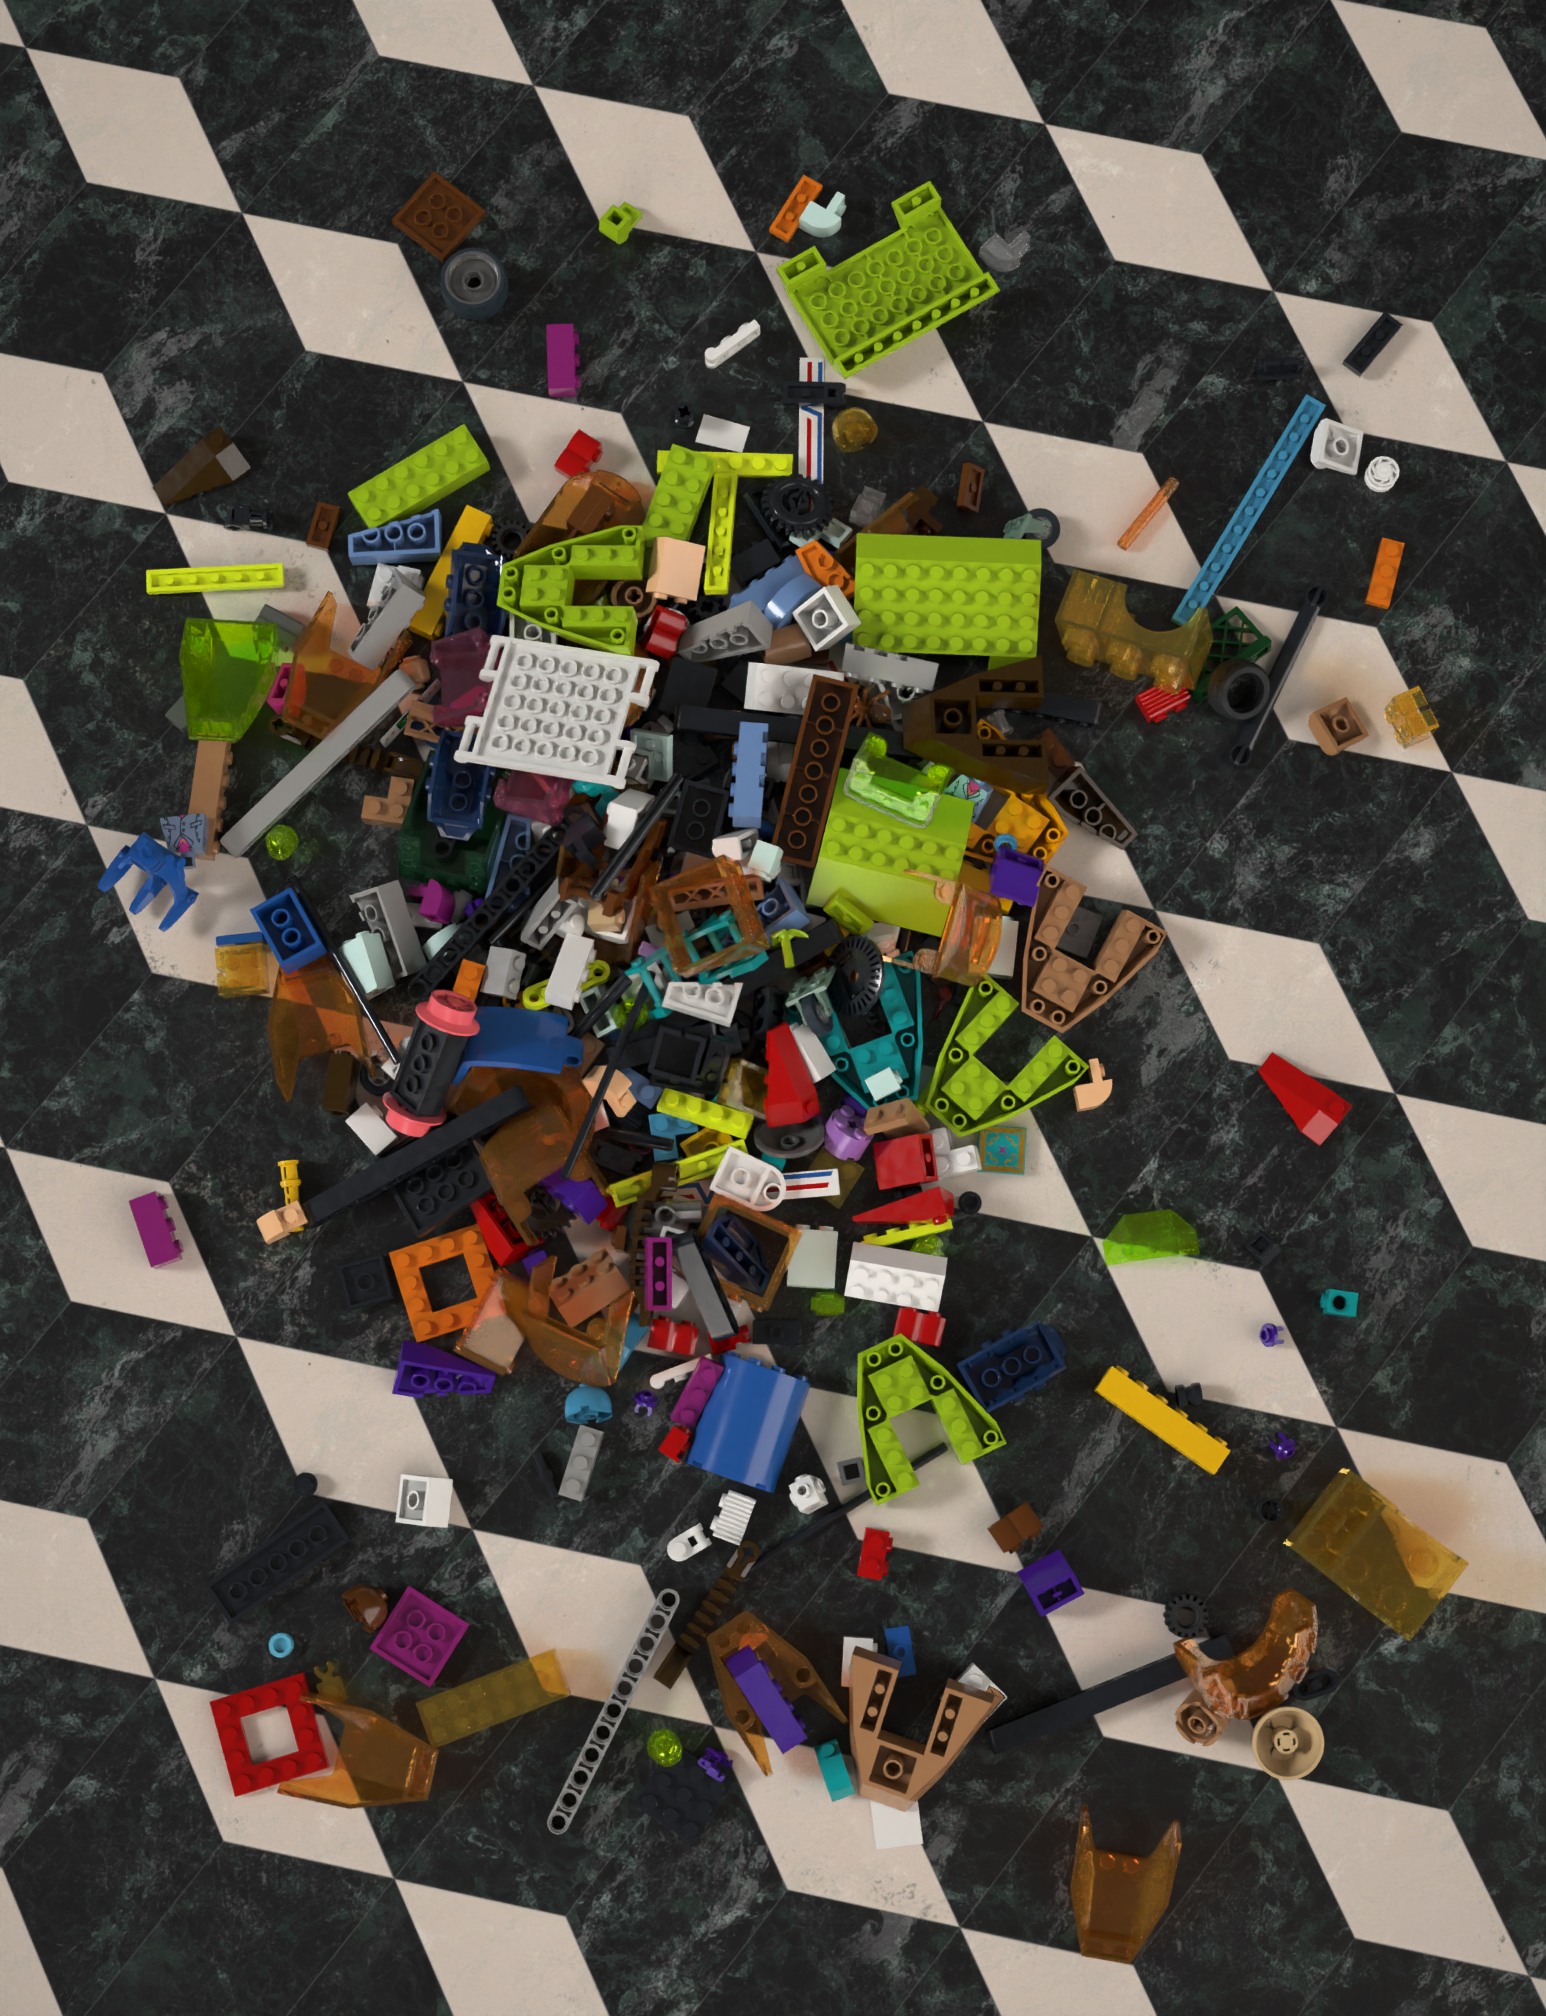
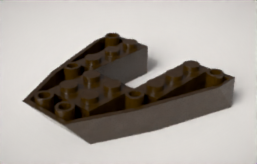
[902,655,1049,794]

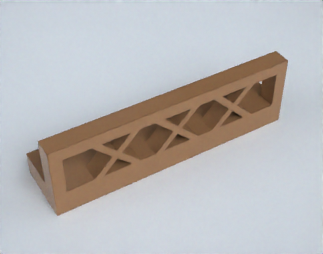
[404,700,480,743]
[667,874,764,912]

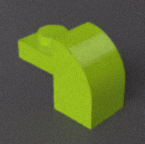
[599,201,643,244]

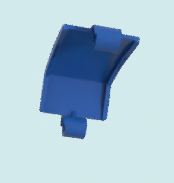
[451,1007,584,1086]

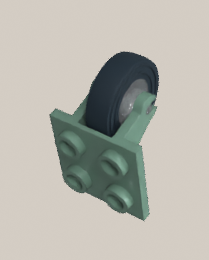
[1003,508,1060,550]
[785,966,836,1036]

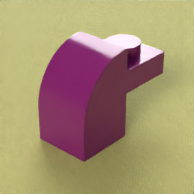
[406,879,455,924]

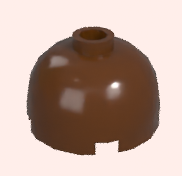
[341,1584,387,1633]

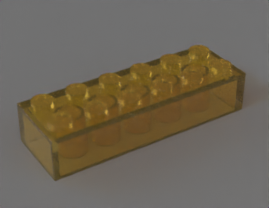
[416,1647,571,1749]

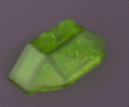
[1103,1209,1200,1266]

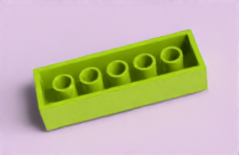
[348,424,490,529]
[642,444,717,579]

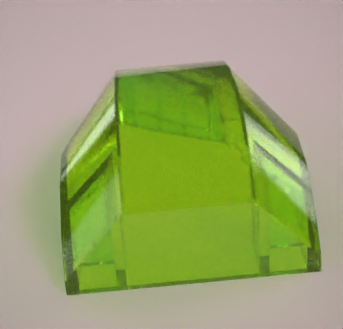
[179,618,279,742]

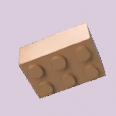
[545,1248,630,1328]

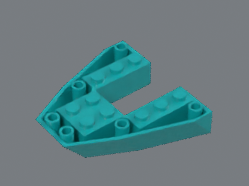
[787,951,923,1110]

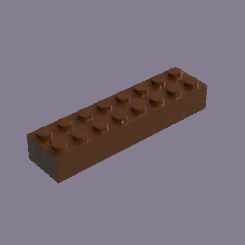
[772,674,859,869]

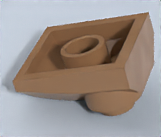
[1308,697,1369,756]

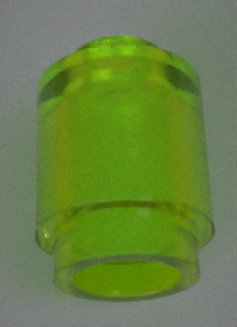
[811,1292,845,1316]

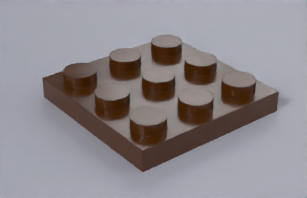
[391,171,486,263]

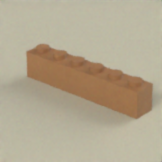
[188,719,236,861]

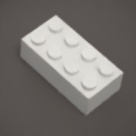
[744,662,844,715]
[844,1242,947,1312]

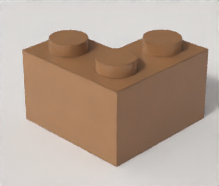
[361,776,418,830]

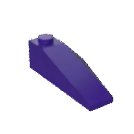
[392,1340,496,1398]

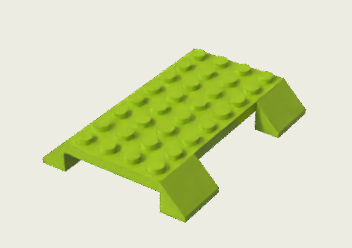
[776,181,1000,379]
[853,533,1042,670]

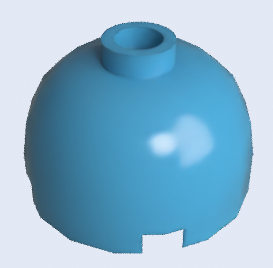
[565,1383,612,1424]

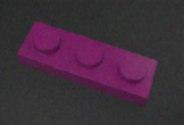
[670,1356,724,1429]

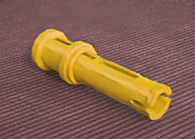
[278,1160,303,1232]

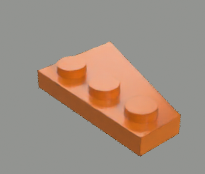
[795,540,855,601]

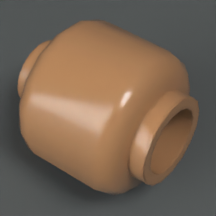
[399,655,431,690]

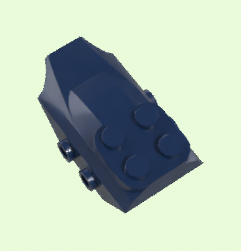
[444,542,510,648]
[425,730,497,841]
[957,1318,1067,1413]

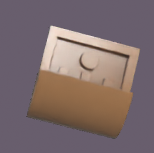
[760,616,812,666]

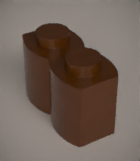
[987,1501,1043,1554]

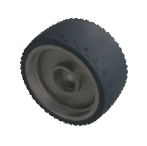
[440,247,509,321]

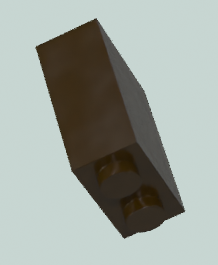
[322,1050,360,1117]

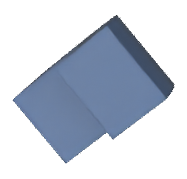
[763,573,822,630]

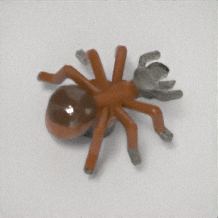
[850,680,891,729]

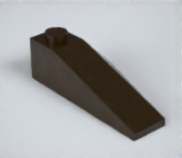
[152,426,252,506]
[1047,766,1138,850]

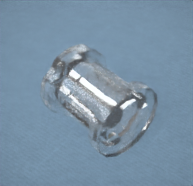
[986,709,1014,737]

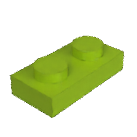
[823,894,874,936]

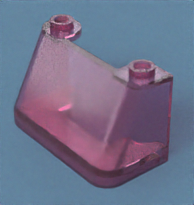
[430,627,502,728]

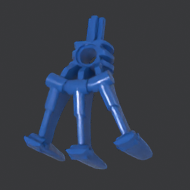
[98,832,199,932]

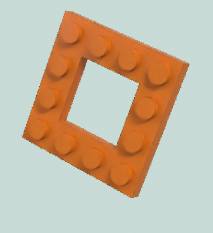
[389,1223,508,1343]

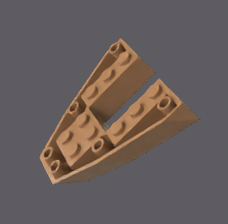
[1022,865,1168,1033]
[849,1646,995,1812]

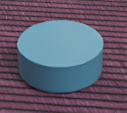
[269,1632,294,1658]

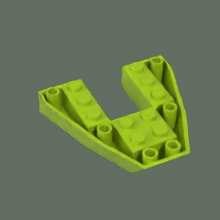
[497,525,647,656]
[925,972,1089,1138]
[857,1333,1007,1507]

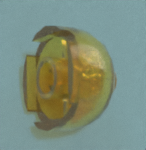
[831,407,878,452]

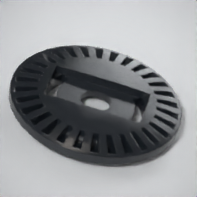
[826,935,885,1017]

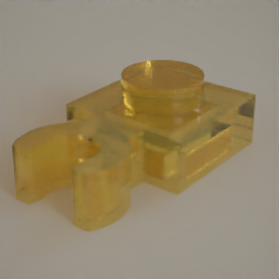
[314,1661,348,1708]

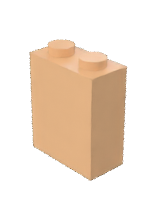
[646,537,705,605]

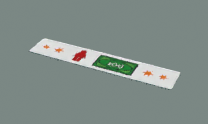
[380,678,442,748]

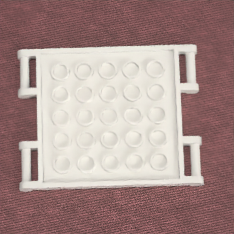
[454,635,660,789]

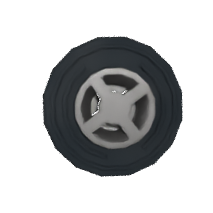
[359,1054,394,1097]

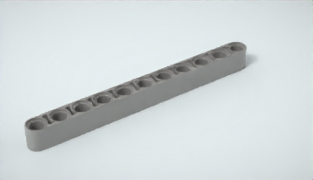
[220,668,417,859]
[547,1588,680,1834]

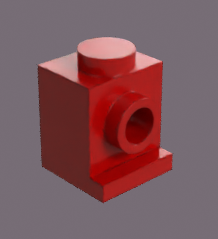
[658,1425,693,1463]

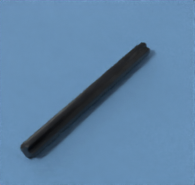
[588,773,684,901]

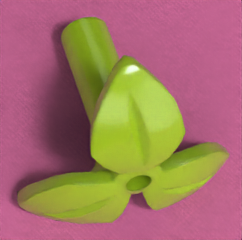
[770,929,808,968]

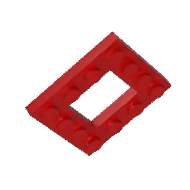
[210,1672,330,1797]

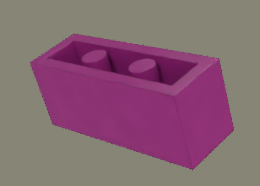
[546,324,581,397]
[129,1191,184,1269]
[645,1237,672,1311]

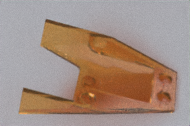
[706,1610,850,1778]

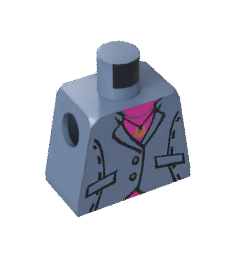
[160,813,209,869]

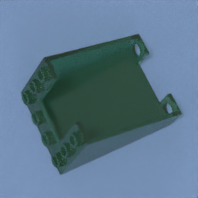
[397,749,519,897]

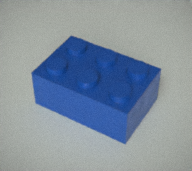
[250,887,328,975]

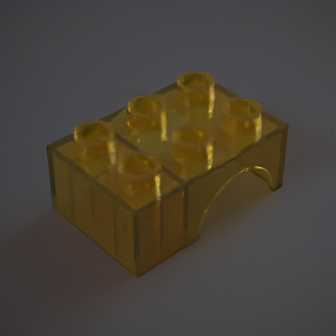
[1055,569,1213,694]
[1283,1468,1469,1642]

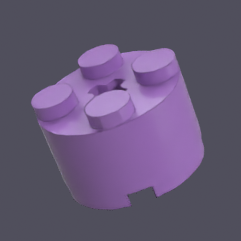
[824,1105,874,1161]

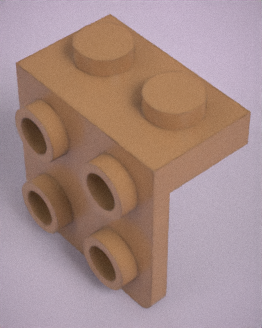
[863,1097,930,1140]

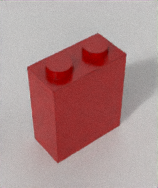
[873,1134,938,1190]

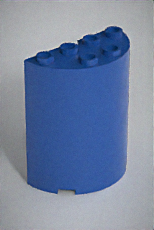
[684,1350,811,1494]

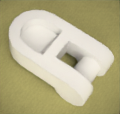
[667,1523,712,1561]

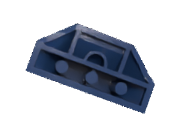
[703,1214,770,1294]

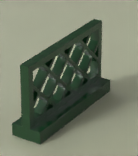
[1165,606,1272,703]

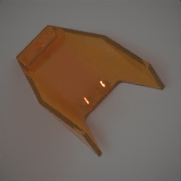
[281,591,413,740]
[267,954,378,1102]
[277,1690,439,1809]
[1070,1804,1182,1964]

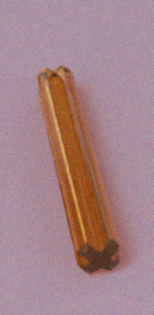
[1117,477,1179,551]

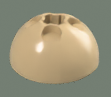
[1252,1706,1324,1780]

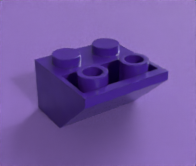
[989,845,1044,907]
[1017,1549,1085,1617]

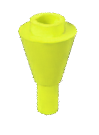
[913,1075,934,1118]

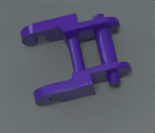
[698,1747,733,1781]

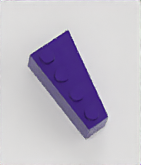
[512,1134,608,1225]
[724,1644,807,1754]

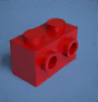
[857,1527,893,1580]

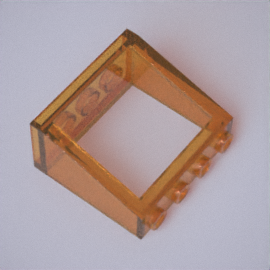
[648,854,770,978]
[681,1193,804,1313]

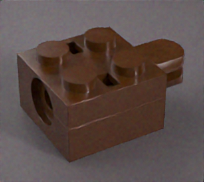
[566,483,616,540]

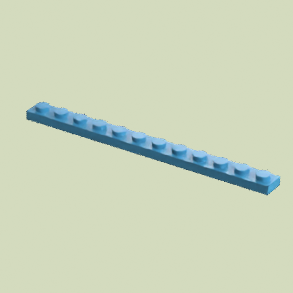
[1171,394,1326,631]

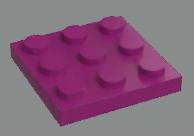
[369,1585,470,1687]

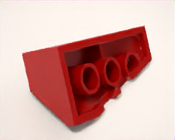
[764,1022,821,1127]
[1258,1052,1352,1146]
[852,1186,954,1226]
[470,1188,546,1267]

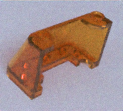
[452,1265,550,1377]

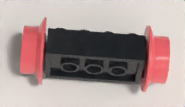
[383,989,480,1137]

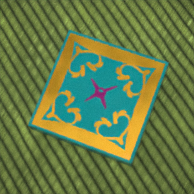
[977,1126,1027,1175]

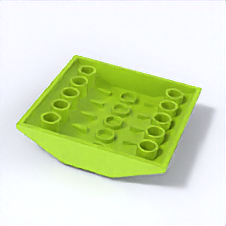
[806,768,975,937]

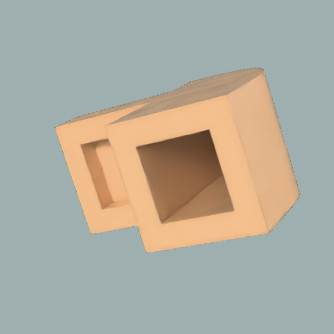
[1073,1058,1112,1112]
[582,1065,637,1117]
[256,1200,308,1244]

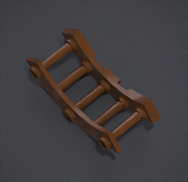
[559,809,668,918]

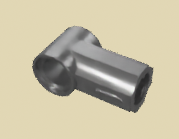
[655,1198,704,1227]

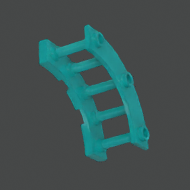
[625,910,769,1020]

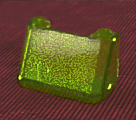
[843,731,955,829]

